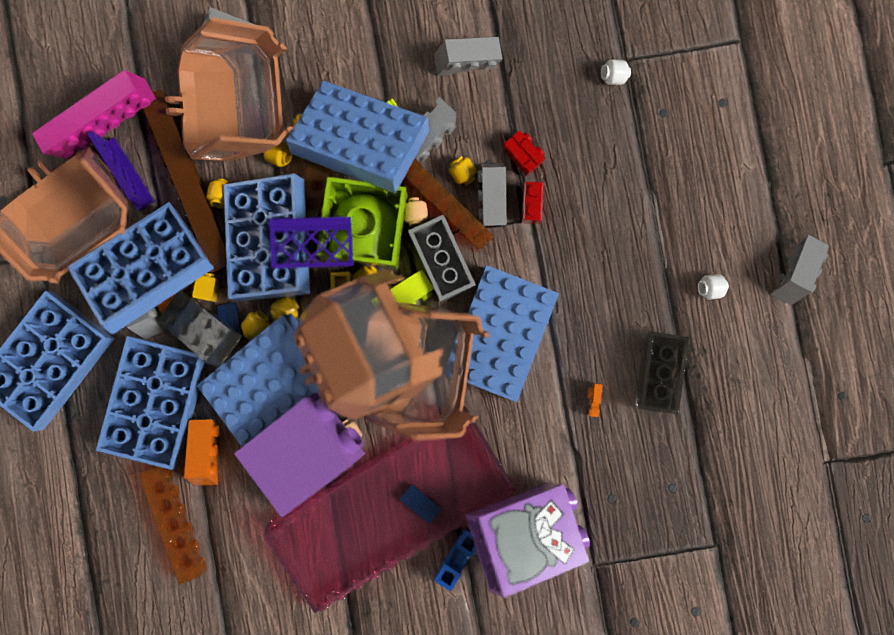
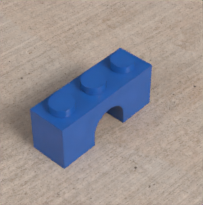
[434,526,476,591]

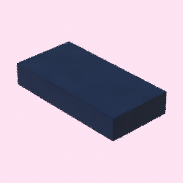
[217,302,244,344]
[400,484,442,524]

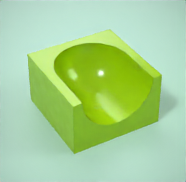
[316,177,408,271]

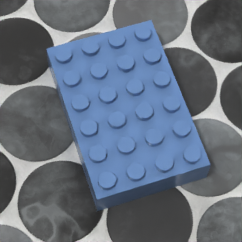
[286,81,429,193]
[224,174,310,302]
[68,202,214,334]
[444,265,559,402]
[0,291,115,432]
[197,313,319,447]
[96,336,209,470]

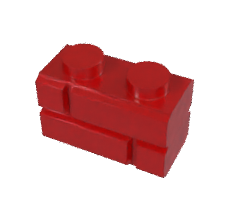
[502,130,545,176]
[521,181,544,224]

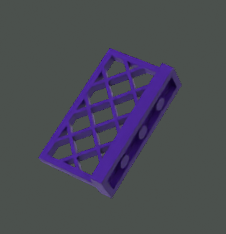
[88,131,156,211]
[269,217,353,268]

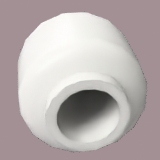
[601,59,631,85]
[698,274,729,300]

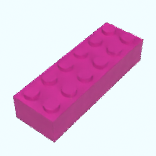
[32,70,156,159]

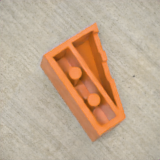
[184,419,219,486]

